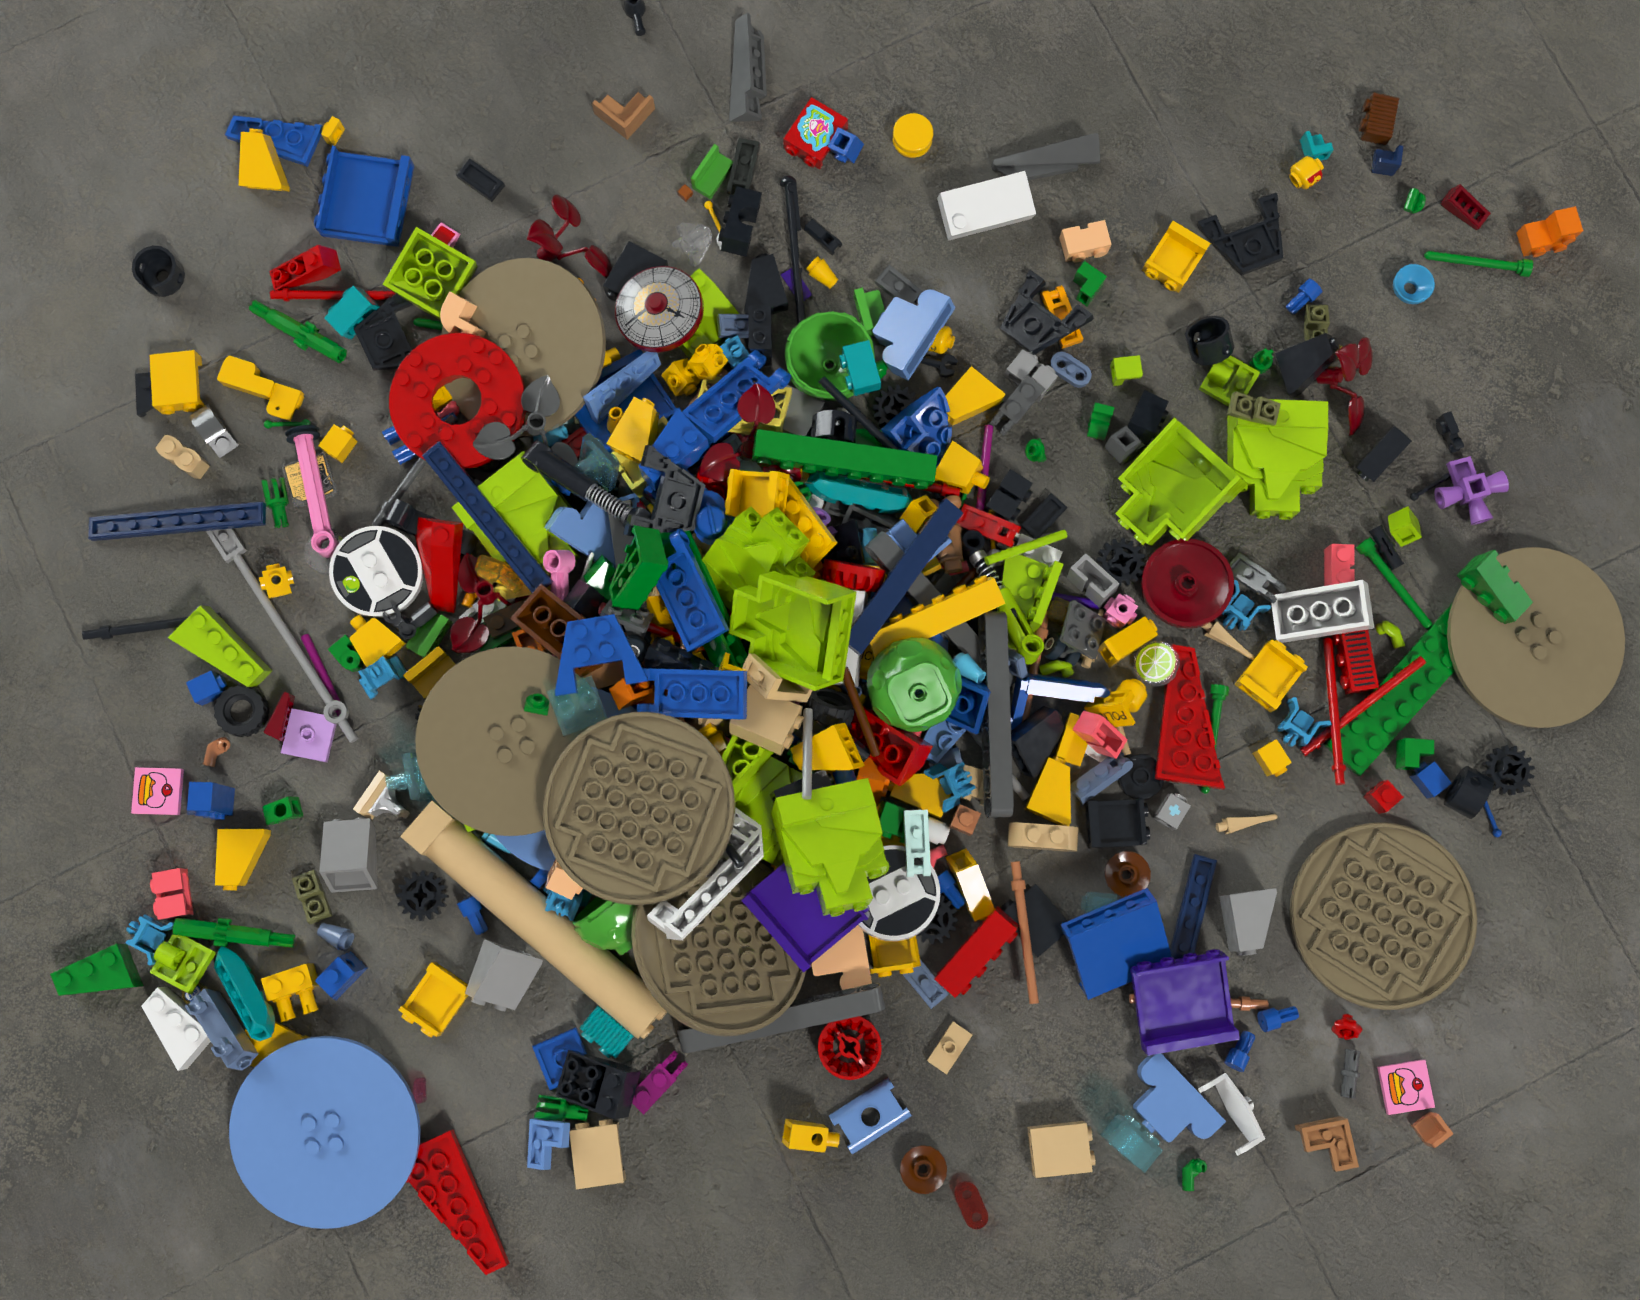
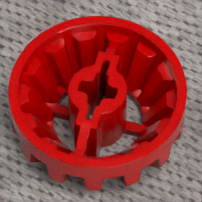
[821,559,886,592]
[818,1016,882,1080]

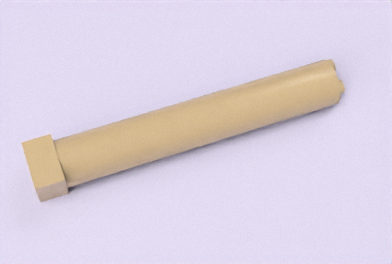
[400,801,667,1039]

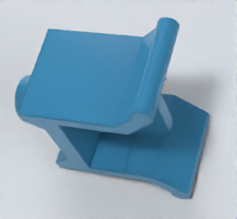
[719,335,749,369]
[1221,580,1271,631]
[358,656,407,699]
[1277,697,1331,747]
[924,762,976,812]
[543,881,592,921]
[126,914,174,965]

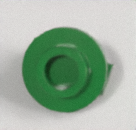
[1403,188,1426,214]
[1025,438,1047,462]
[524,693,550,716]

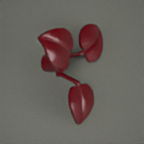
[527,195,612,279]
[1316,337,1373,436]
[699,384,802,482]
[450,553,530,653]

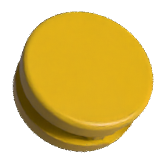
[893,113,933,158]

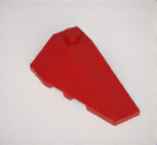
[416,517,463,613]
[849,706,933,786]

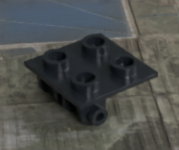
[821,519,865,564]

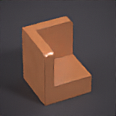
[1411,1111,1453,1148]

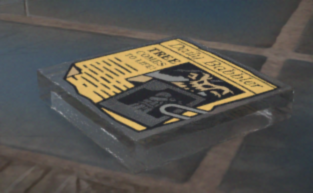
[282,452,339,509]

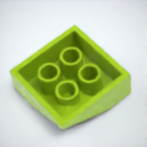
[383,227,478,321]
[679,268,740,359]

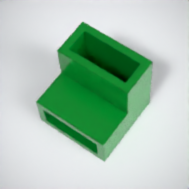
[1073,261,1107,307]
[583,555,616,600]
[1396,738,1434,770]

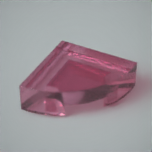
[413,1077,427,1104]

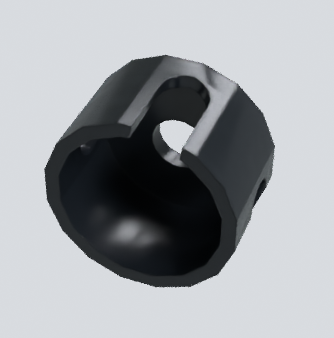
[131,245,185,297]
[1185,316,1234,365]
[811,410,857,443]
[1444,766,1494,819]

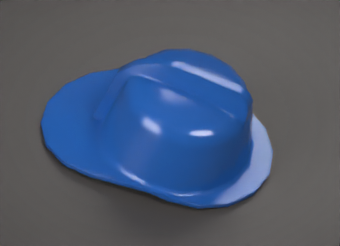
[694,491,730,545]

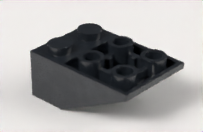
[555,1050,641,1119]

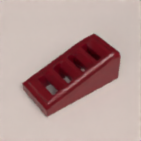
[1440,184,1491,230]
[263,692,295,742]

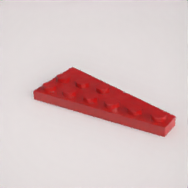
[1155,644,1225,790]
[406,1129,510,1275]

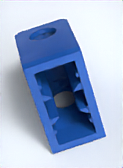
[315,952,368,1001]

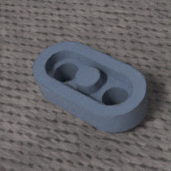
[1050,352,1092,388]

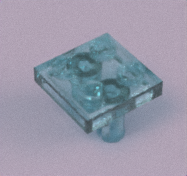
[575,432,620,493]
[547,675,607,737]
[386,752,435,802]

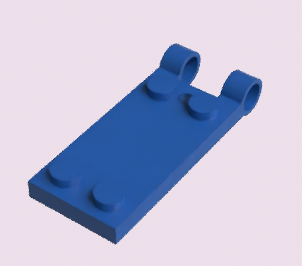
[682,350,791,443]
[656,528,729,652]
[637,668,747,720]

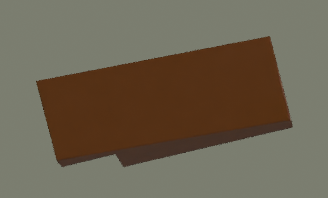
[510,584,603,677]

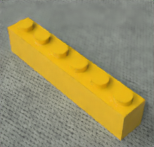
[869,575,1006,658]

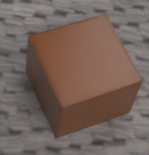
[677,184,693,202]

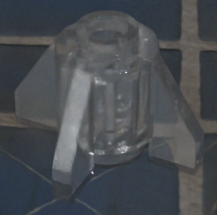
[672,223,712,267]

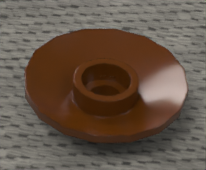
[1105,851,1151,897]
[900,1145,947,1194]

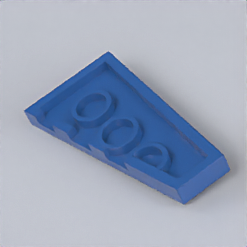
[225,116,323,167]

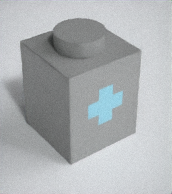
[1153,793,1191,831]

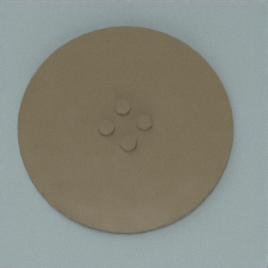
[441,258,606,438]
[1447,547,1625,728]
[415,647,605,836]
[543,712,736,905]
[1290,822,1477,1010]
[632,861,806,1036]

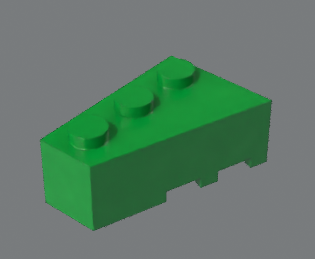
[609,525,668,610]
[1457,550,1533,624]
[50,944,144,996]

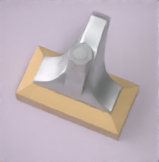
[353,770,410,820]

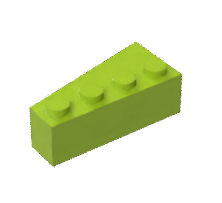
[168,605,272,687]
[722,735,774,795]

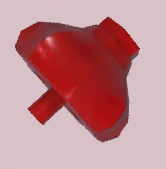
[1331,1014,1362,1040]

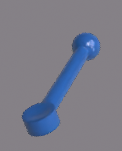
[1484,801,1502,837]

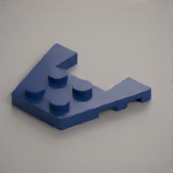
[555,614,648,696]

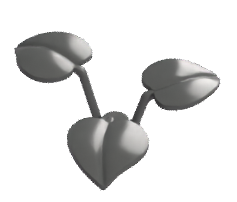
[473,375,579,470]

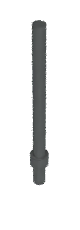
[372,414,458,526]

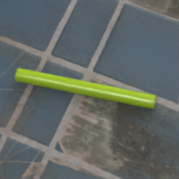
[984,530,1067,565]

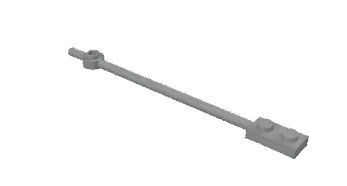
[206,528,358,743]

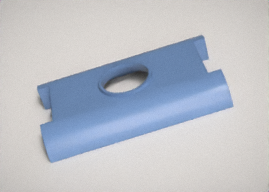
[829,1077,912,1154]

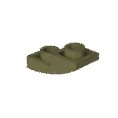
[1304,304,1330,341]
[1227,391,1281,426]
[292,870,333,924]

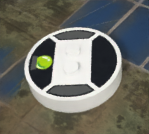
[329,526,424,618]
[858,845,940,941]

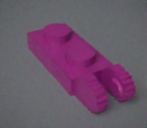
[632,1050,688,1115]

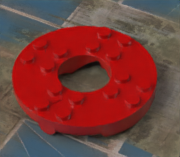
[389,333,526,469]

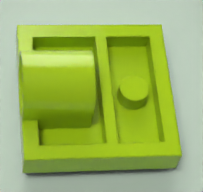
[1198,355,1260,407]
[150,934,216,995]

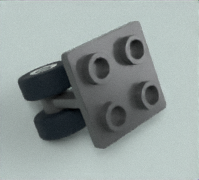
[600,599,654,663]
[1042,600,1106,666]

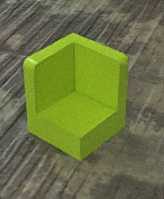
[1110,355,1143,386]
[1388,506,1422,547]

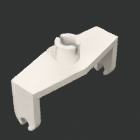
[1198,1073,1265,1156]

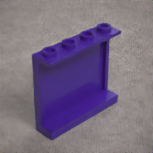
[741,862,870,973]
[1130,949,1240,1056]

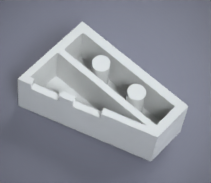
[142,987,211,1071]

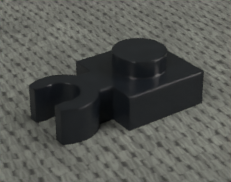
[1436,411,1464,453]

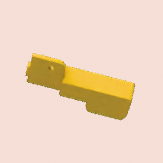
[217,356,304,421]

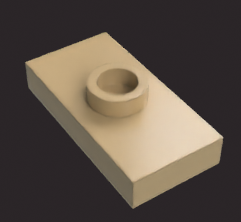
[927,1021,972,1074]

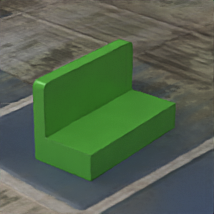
[691,144,733,200]
[854,288,885,337]
[406,614,453,658]

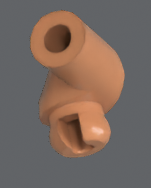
[203,737,230,767]

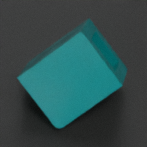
[1300,131,1334,161]

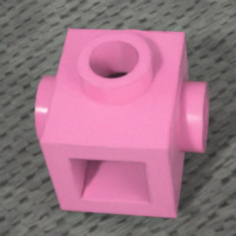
[1103,594,1138,629]

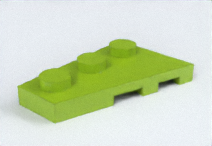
[1027,560,1064,632]

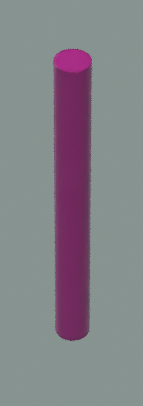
[976,425,993,511]
[300,634,341,717]

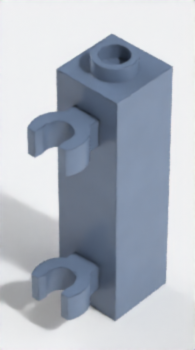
[185,988,259,1070]

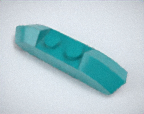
[804,471,913,514]
[214,946,275,1041]

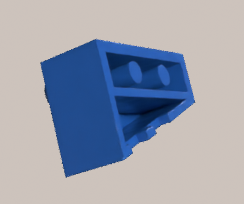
[187,782,235,820]

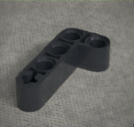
[385,498,479,557]

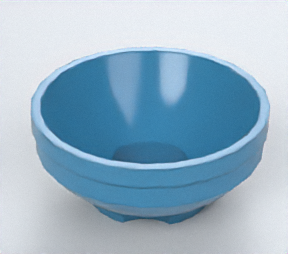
[1393,264,1435,304]

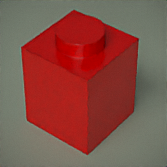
[1363,780,1404,814]

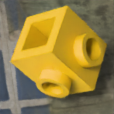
[688,344,728,379]
[661,358,702,396]
[259,563,294,599]

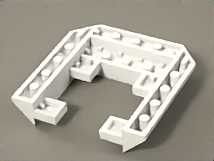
[647,807,764,941]

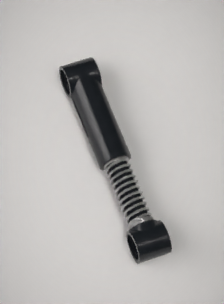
[521,440,652,528]

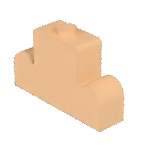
[812,925,872,990]

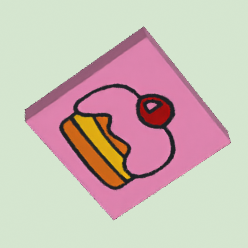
[131,767,184,815]
[1377,1059,1435,1115]

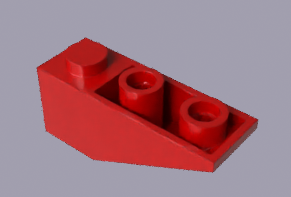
[269,245,341,290]

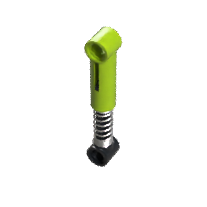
[962,530,1044,665]

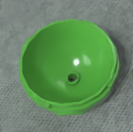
[785,311,875,401]
[867,637,962,732]
[572,896,635,955]

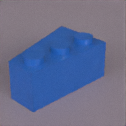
[639,408,709,493]

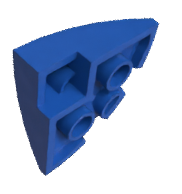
[881,387,952,468]

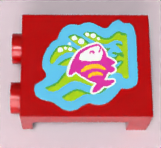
[783,97,848,169]

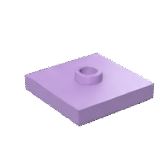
[281,709,337,763]

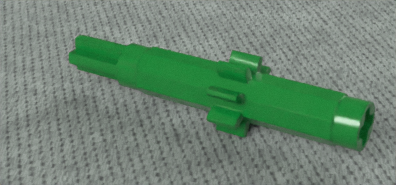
[249,300,347,363]
[173,918,295,948]

